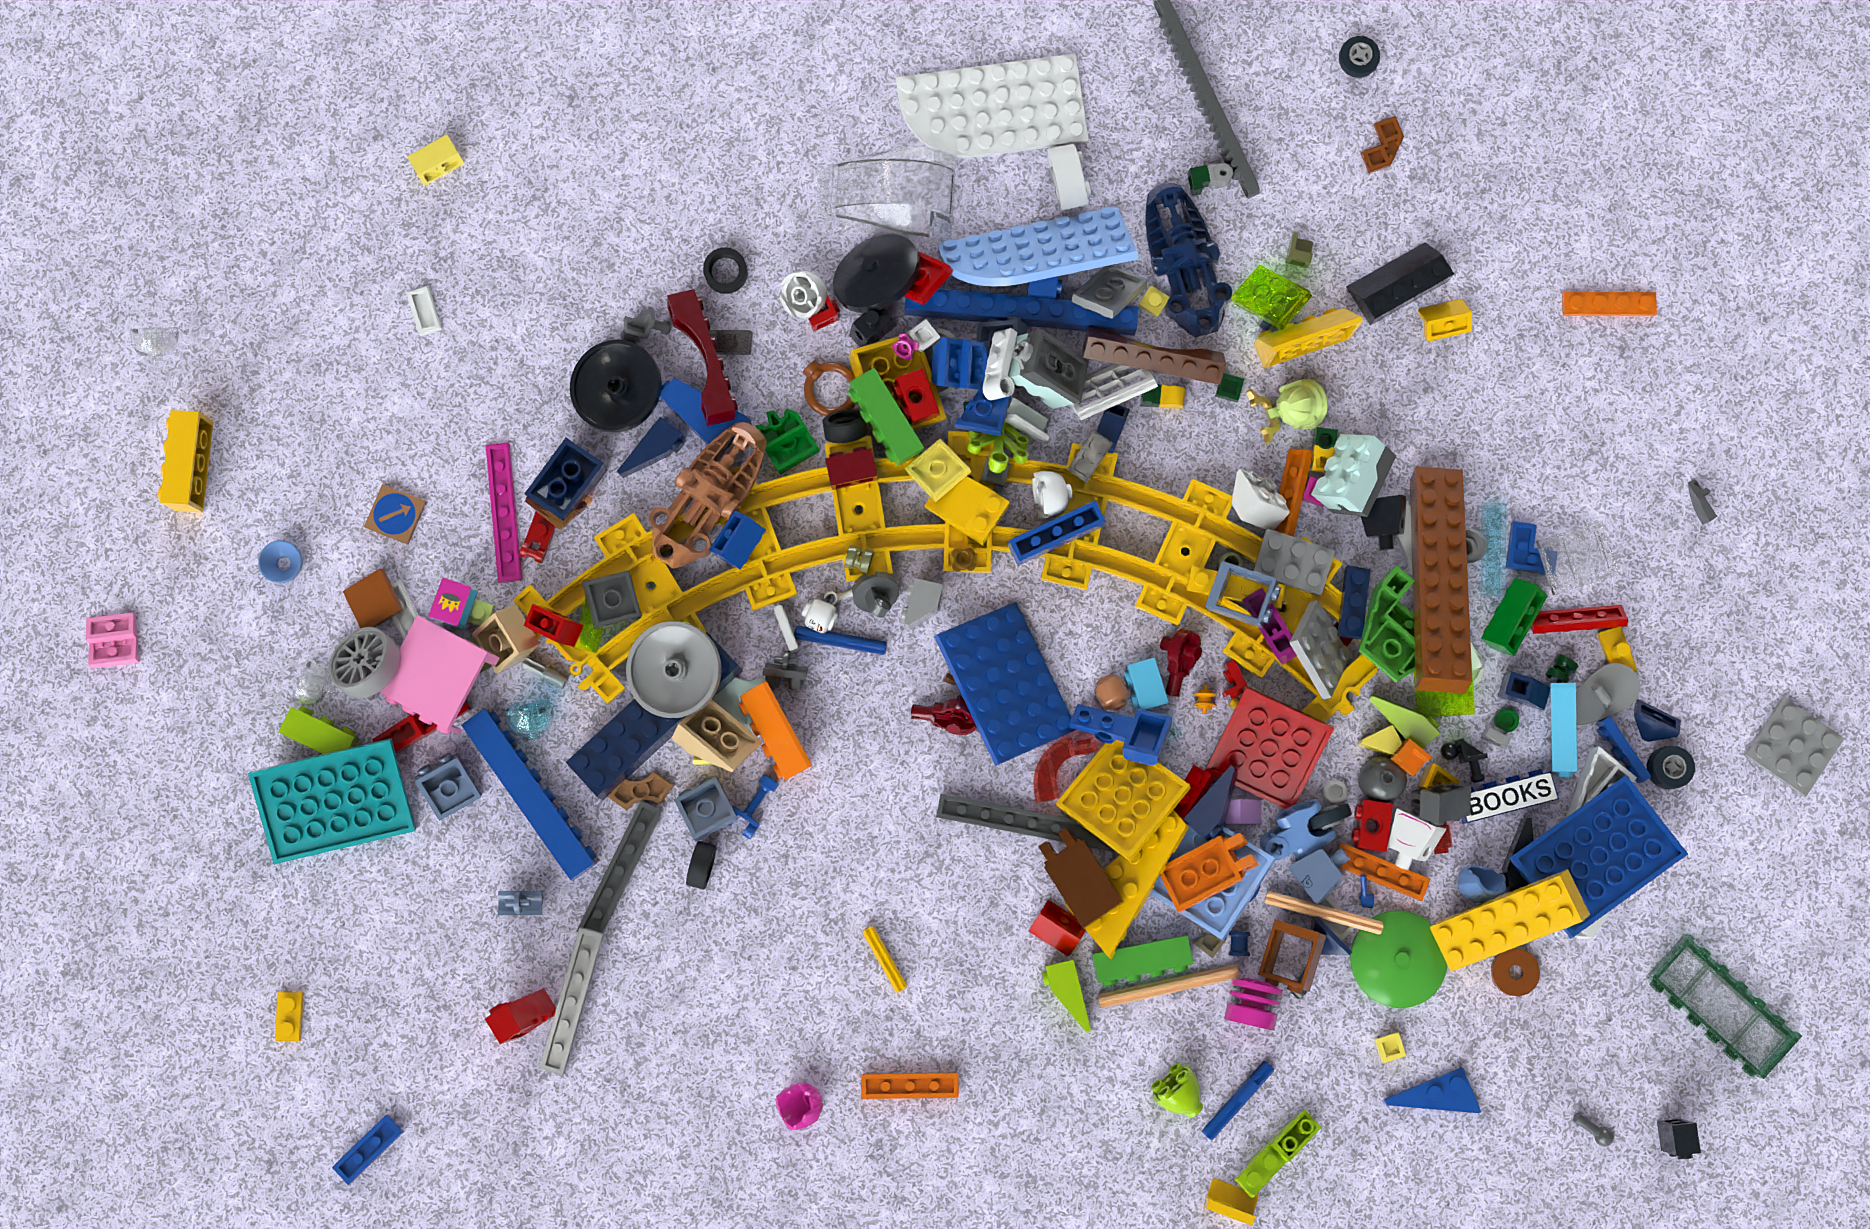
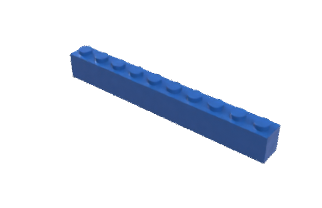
[904,289,1139,336]

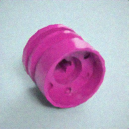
[1224,978,1283,1031]

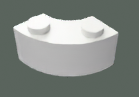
[1047,143,1091,210]

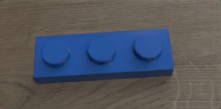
[1596,717,1651,783]
[332,1114,404,1185]

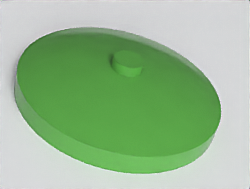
[1350,911,1447,1008]

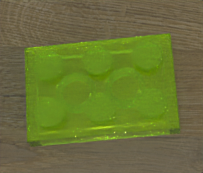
[1230,265,1312,330]

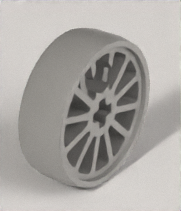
[328,627,400,699]

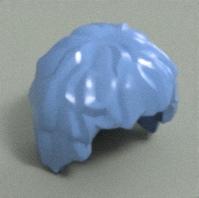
[1457,865,1506,903]

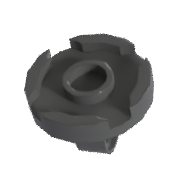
[852,571,899,618]

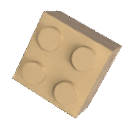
[472,604,540,674]

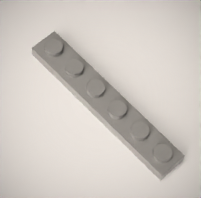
[539,927,604,1075]

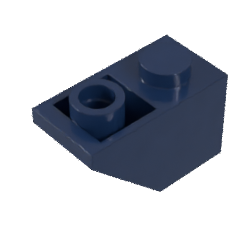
[1096,404,1130,454]
[1498,671,1551,711]

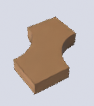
[607,771,674,810]

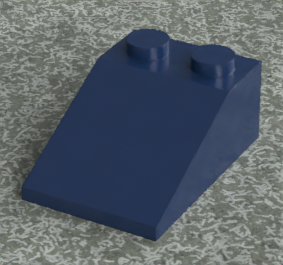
[524,438,607,521]

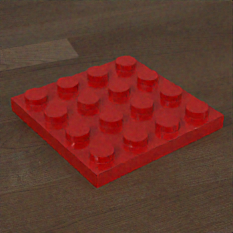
[1205,686,1334,809]

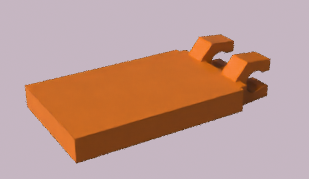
[1160,832,1259,913]

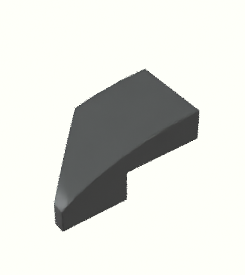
[1688,479,1718,525]

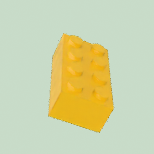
[158,410,214,513]

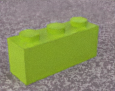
[278,706,360,754]

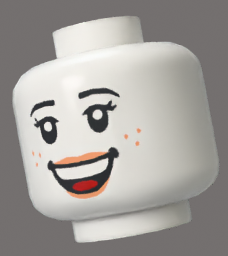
[802,599,839,633]

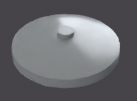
[626,621,721,718]

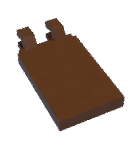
[1038,828,1124,929]

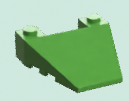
[1358,565,1415,682]

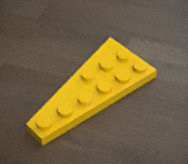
[1065,810,1189,959]

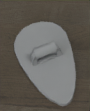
[1576,663,1640,725]

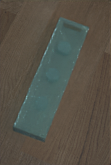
[1480,502,1507,597]

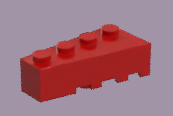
[485,988,556,1044]

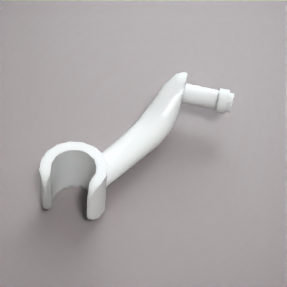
[824,589,853,606]

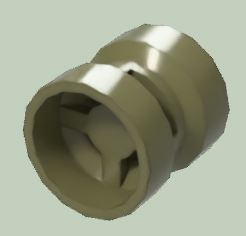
[844,544,874,573]

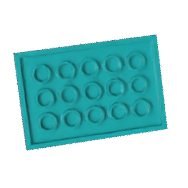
[248,738,416,864]

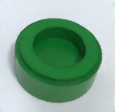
[1494,708,1519,733]

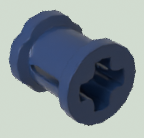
[1228,931,1250,956]

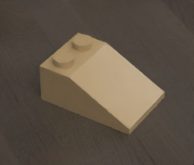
[672,699,763,772]

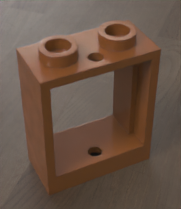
[1258,919,1326,994]

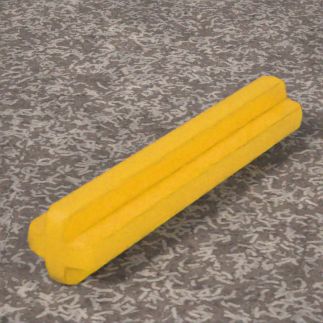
[863,926,907,993]

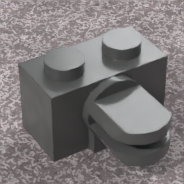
[1411,783,1471,825]

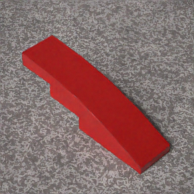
[372,700,472,754]

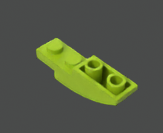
[1234,1109,1322,1198]

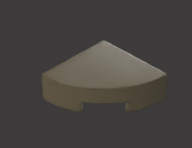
[1193,934,1227,958]

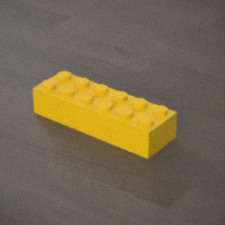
[1430,869,1590,972]

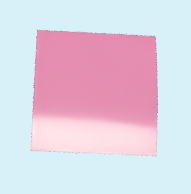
[85,612,139,669]

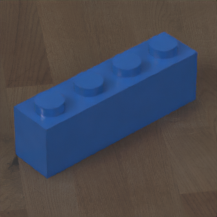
[1008,500,1106,566]

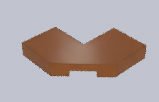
[1360,116,1404,174]

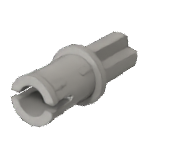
[522,656,569,689]

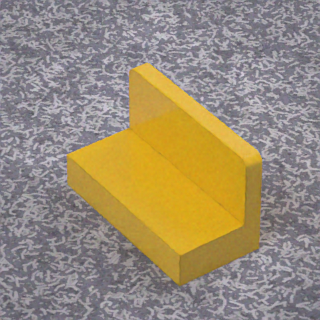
[1418,299,1472,342]
[1203,1178,1259,1226]

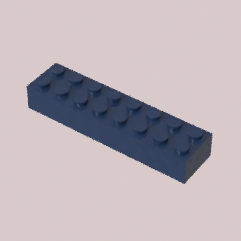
[566,632,743,800]

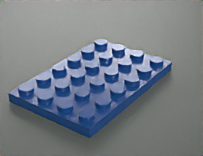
[934,602,1076,766]
[1509,775,1688,939]

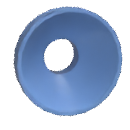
[258,540,303,583]

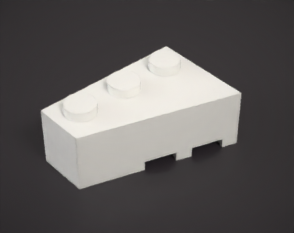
[1565,746,1637,818]

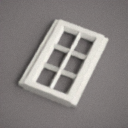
[1070,364,1158,420]

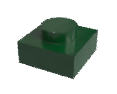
[1215,373,1244,403]

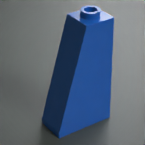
[660,378,752,451]

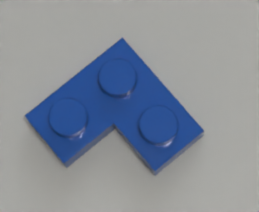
[1505,521,1557,576]

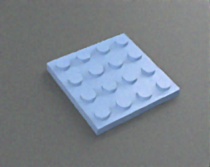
[1150,826,1276,941]

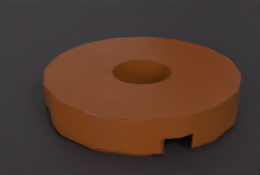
[1491,948,1540,997]

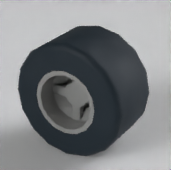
[1646,746,1695,789]

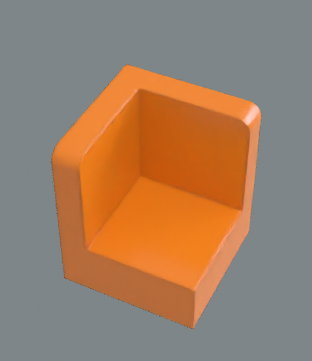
[1390,739,1432,776]

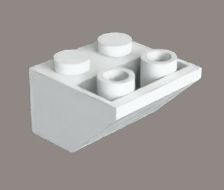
[1232,469,1290,530]

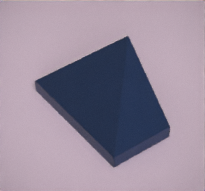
[1634,699,1681,742]
[1311,917,1352,955]

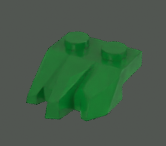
[755,408,820,475]

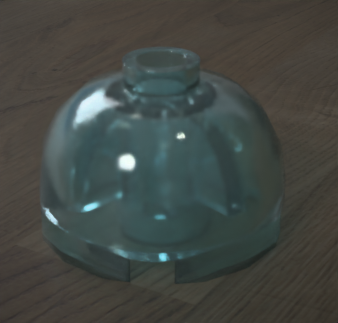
[505,700,554,740]

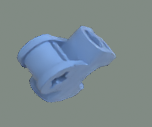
[1260,799,1336,860]

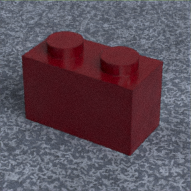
[825,447,878,490]

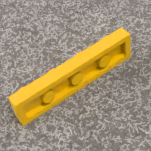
[1186,566,1285,610]

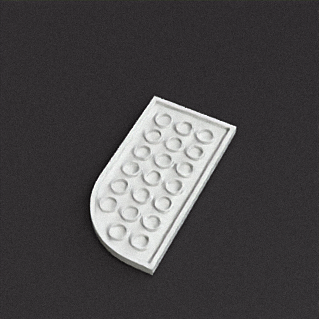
[895,53,1089,158]

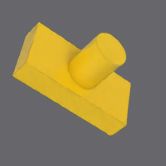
[1597,627,1637,671]

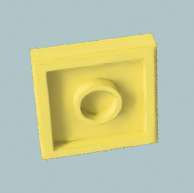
[905,438,971,502]

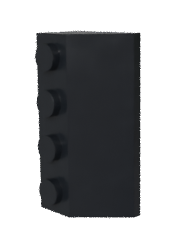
[1346,242,1454,326]

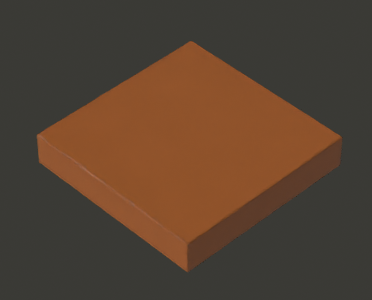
[343,569,404,628]

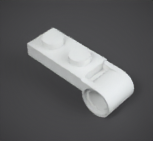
[983,328,1018,400]

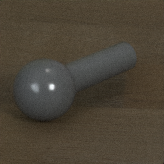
[1573,1113,1614,1147]

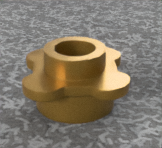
[951,548,976,572]

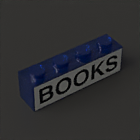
[1460,769,1559,824]

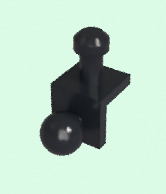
[1440,738,1488,783]

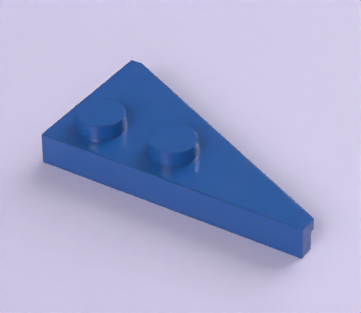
[1383,1067,1481,1113]

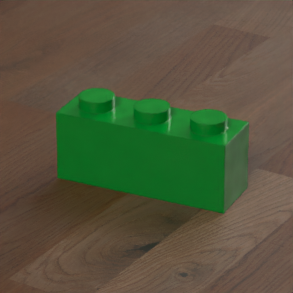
[1481,578,1548,656]

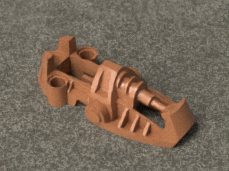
[649,422,767,569]

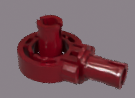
[1160,628,1202,697]
[911,695,976,735]

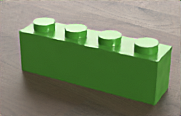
[848,368,924,467]
[1091,935,1194,986]

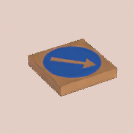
[364,484,427,545]

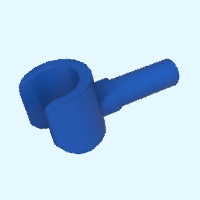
[1359,874,1374,908]

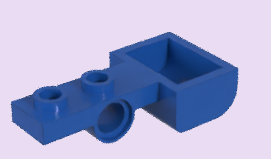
[1070,704,1172,765]

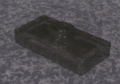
[709,330,753,355]

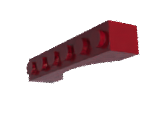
[667,289,738,427]

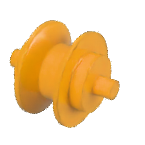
[1193,685,1217,714]

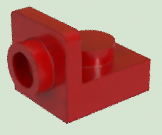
[808,295,840,332]
[1222,660,1247,699]

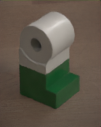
[1187,163,1233,196]

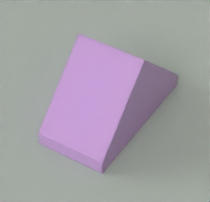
[1224,799,1261,825]

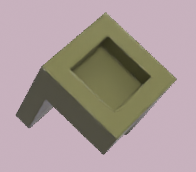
[1285,231,1313,268]

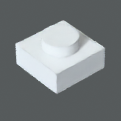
[907,319,941,353]

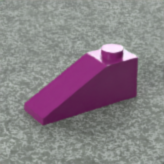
[1242,587,1297,665]

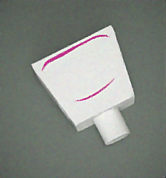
[1388,808,1446,870]

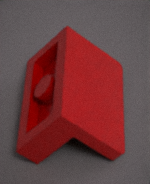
[1029,900,1086,956]

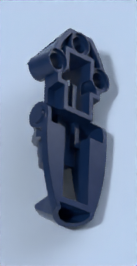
[1145,183,1232,338]

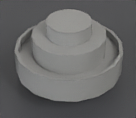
[1466,528,1487,564]

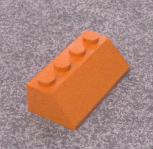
[738,681,812,781]

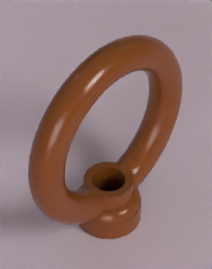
[802,360,856,416]

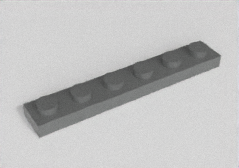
[577,801,663,933]

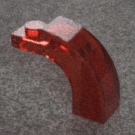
[1033,737,1099,804]

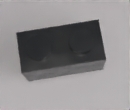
[1657,1119,1701,1159]

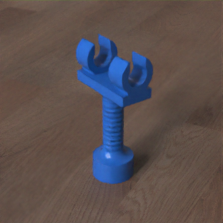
[728,774,779,839]

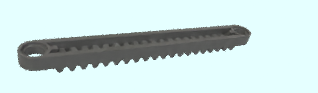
[1153,0,1260,199]

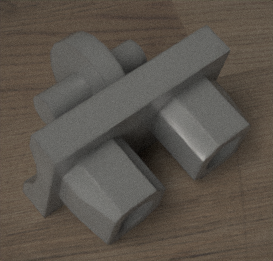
[763,651,808,691]

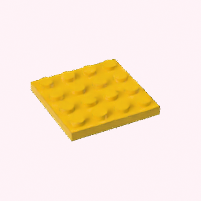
[1055,740,1191,862]

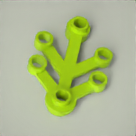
[967,422,1029,473]

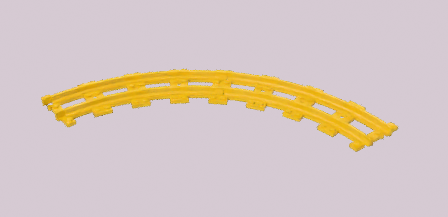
[513,431,1381,722]

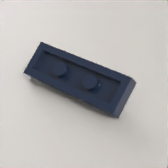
[1337,565,1371,640]

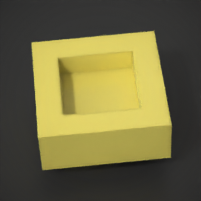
[1138,285,1170,318]
[1374,1032,1406,1063]

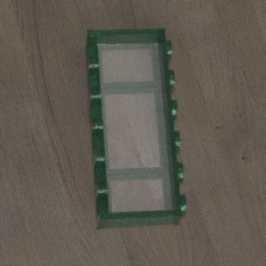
[1646,934,1802,1079]

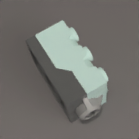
[1008,329,1089,409]
[1311,433,1397,517]

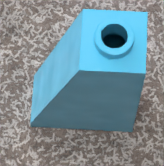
[1551,683,1577,778]

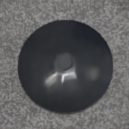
[833,234,921,313]
[570,339,662,433]

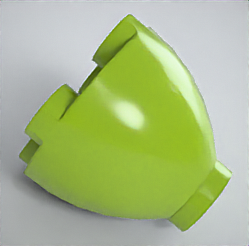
[1150,1063,1203,1118]

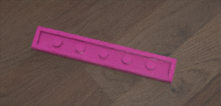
[485,442,523,583]

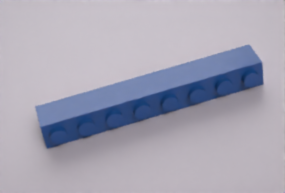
[461,708,597,881]

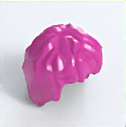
[775,1082,823,1130]

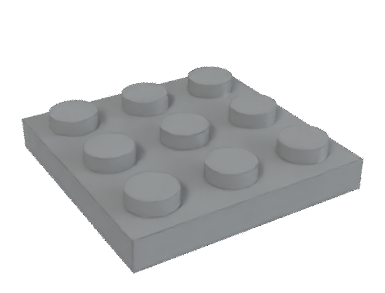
[1289,600,1350,700]
[1744,697,1845,797]

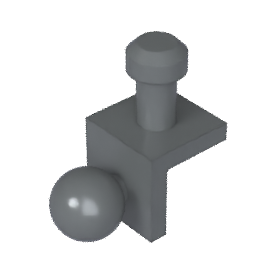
[621,306,671,343]

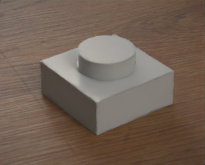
[1480,726,1511,748]

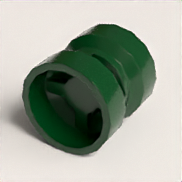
[1545,654,1579,683]

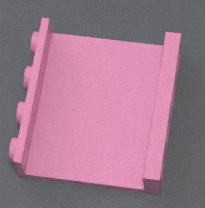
[380,615,500,735]

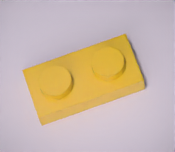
[275,992,304,1042]

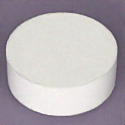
[1323,780,1347,804]

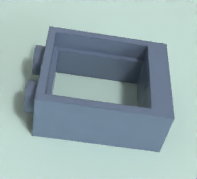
[1205,561,1281,628]

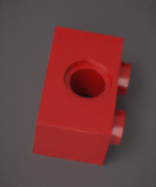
[892,368,939,426]
[523,604,584,647]
[1351,800,1393,852]

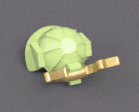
[1246,379,1328,445]

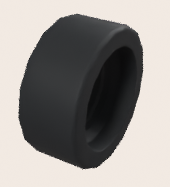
[703,247,748,294]
[822,409,868,443]
[686,841,717,890]

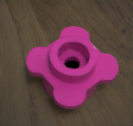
[892,333,919,360]

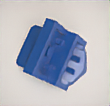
[931,338,989,390]

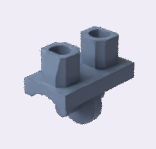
[498,891,543,915]

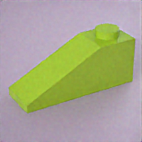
[1369,694,1440,749]
[1041,959,1091,1033]

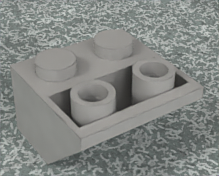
[900,578,943,631]

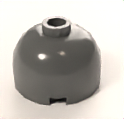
[1358,756,1407,803]

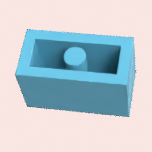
[1123,657,1169,711]

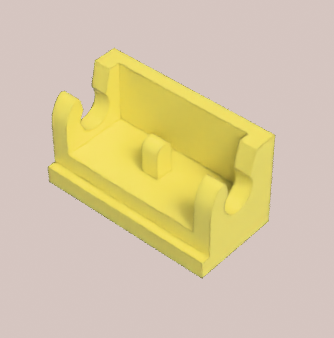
[407,134,464,186]

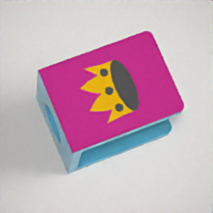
[428,578,478,630]

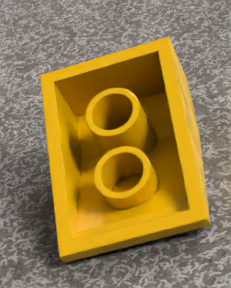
[924,476,1010,546]

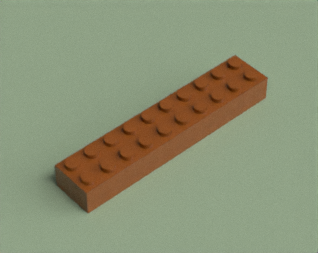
[1410,466,1472,694]

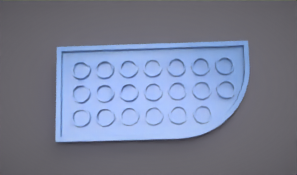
[938,207,1138,286]

